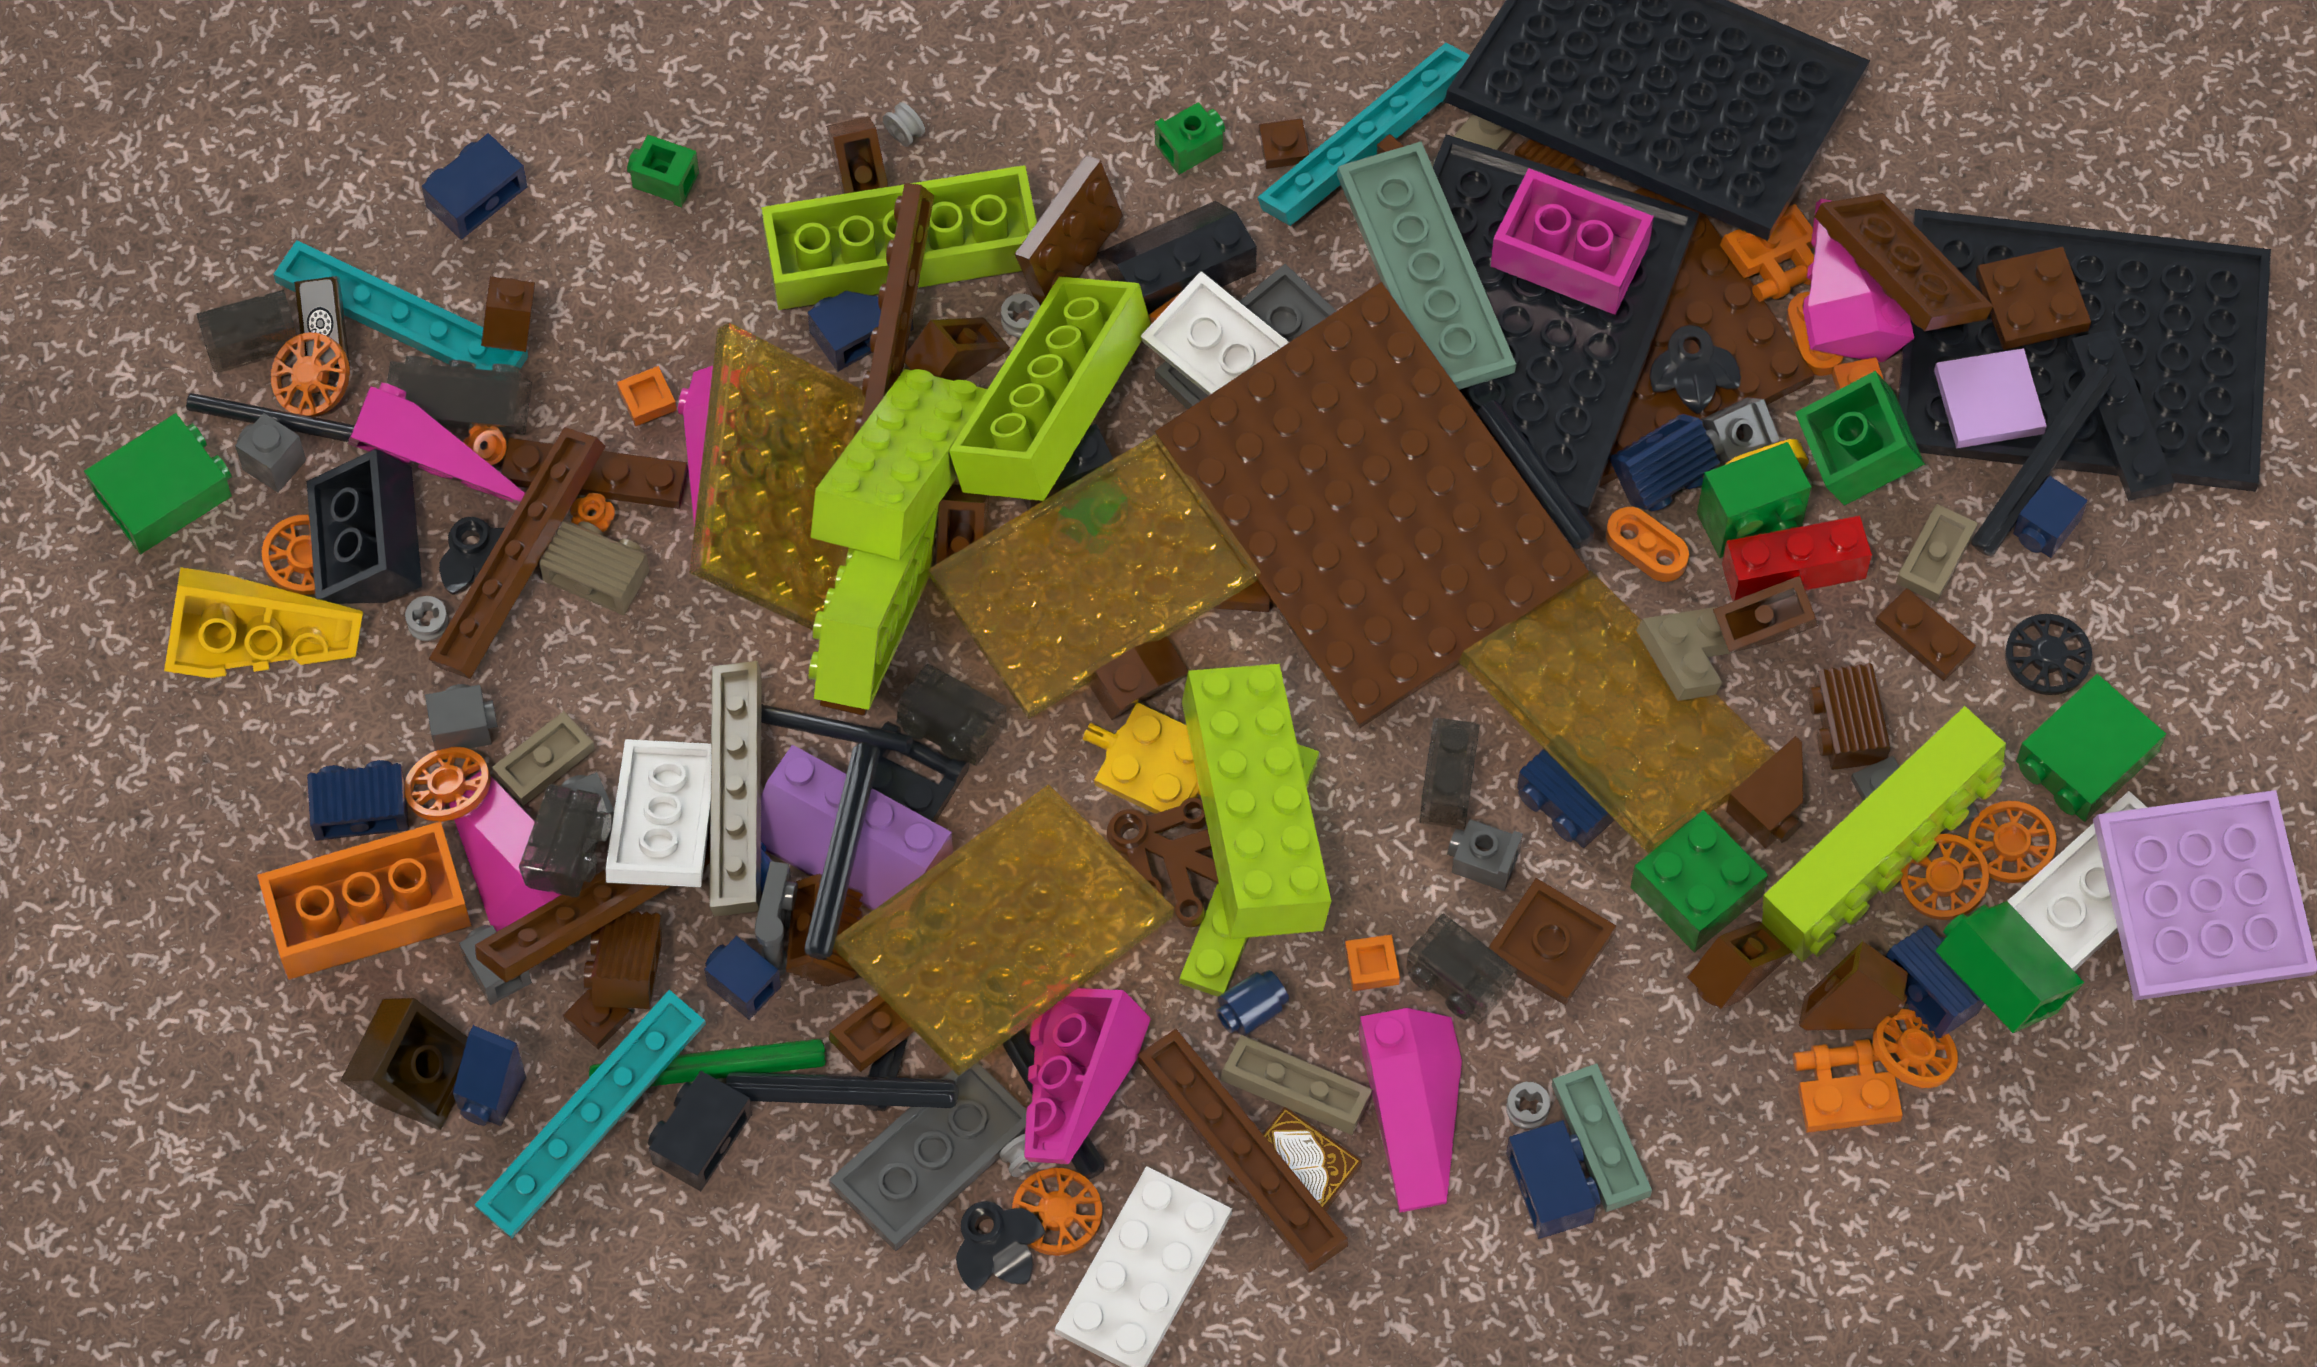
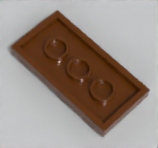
[1814,193,1993,331]

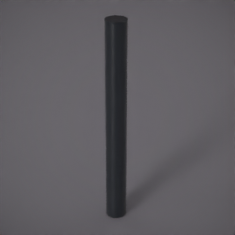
[186,393,354,442]
[761,704,913,754]

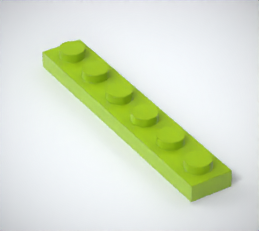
[1179,744,1319,997]

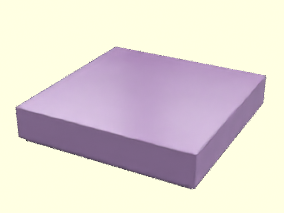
[1934,348,2047,449]

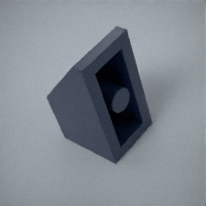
[807,291,914,372]
[453,1025,526,1126]

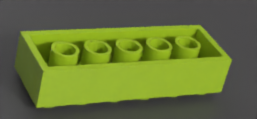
[761,165,1037,310]
[949,277,1151,501]
[811,369,988,560]
[808,504,939,710]
[1182,664,1331,939]
[1762,706,2006,962]

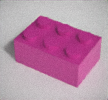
[1491,168,1654,315]

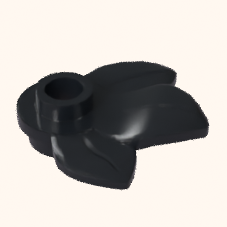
[1650,325,1741,414]
[439,517,505,595]
[956,1201,1045,1291]

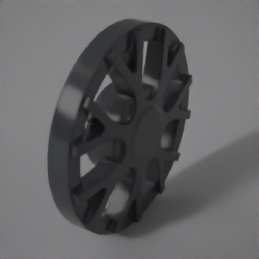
[2005,614,2092,695]

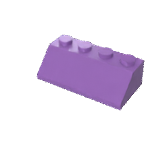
[761,745,953,928]

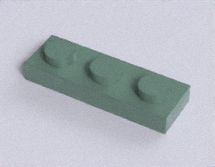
[1551,1063,1652,1212]

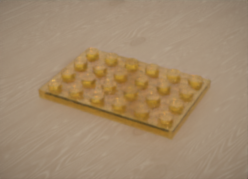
[689,323,865,630]
[928,434,1261,719]
[1459,570,1775,854]
[834,784,1174,1076]

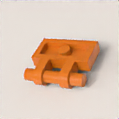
[1720,204,1814,302]
[1793,1039,1903,1133]

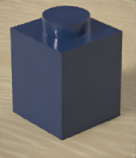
[2013,476,2088,558]
[704,936,781,1020]

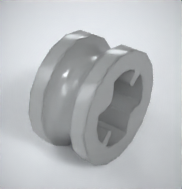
[882,102,925,147]
[1001,293,1040,338]
[405,596,449,641]
[1506,1082,1550,1129]
[999,1134,1042,1177]

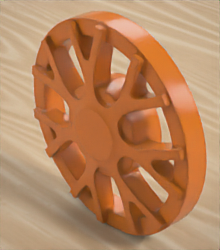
[271,332,350,417]
[262,515,315,595]
[405,747,491,822]
[1968,801,2057,883]
[1901,834,1990,920]
[1873,1009,1958,1088]
[1012,1168,1102,1256]

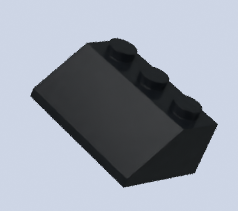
[1097,201,1257,315]
[306,448,422,604]

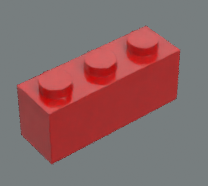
[1722,515,1872,602]

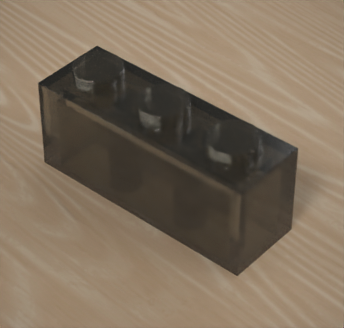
[387,356,533,435]

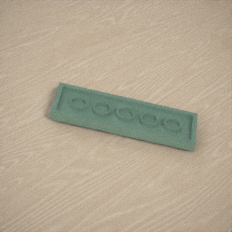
[1337,141,1516,390]

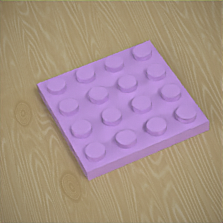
[2093,790,2317,1001]

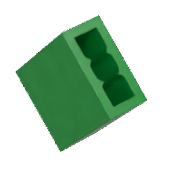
[84,413,232,555]
[2016,674,2166,822]
[1935,901,2085,1033]

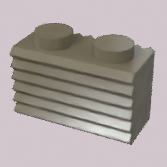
[540,520,649,615]

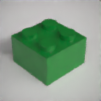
[1795,371,1925,506]
[1697,442,1811,558]
[1630,810,1768,953]

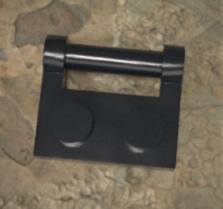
[872,721,969,823]

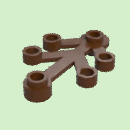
[1107,797,1219,927]

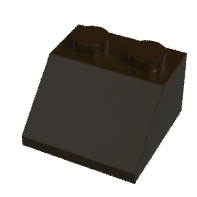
[340,998,468,1130]

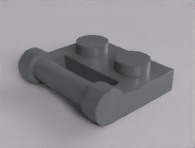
[755,861,798,976]

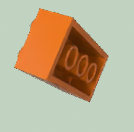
[257,821,471,980]

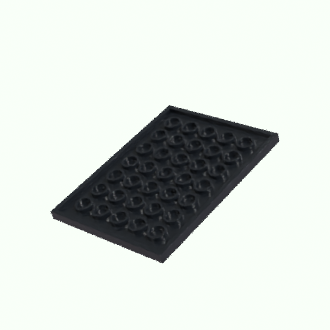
[1445,0,1870,241]
[1433,134,1699,516]
[1898,209,2271,492]

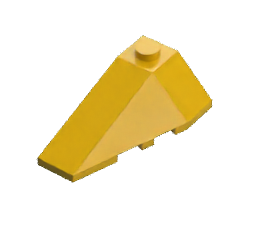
[164,567,363,678]

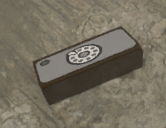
[294,276,350,368]

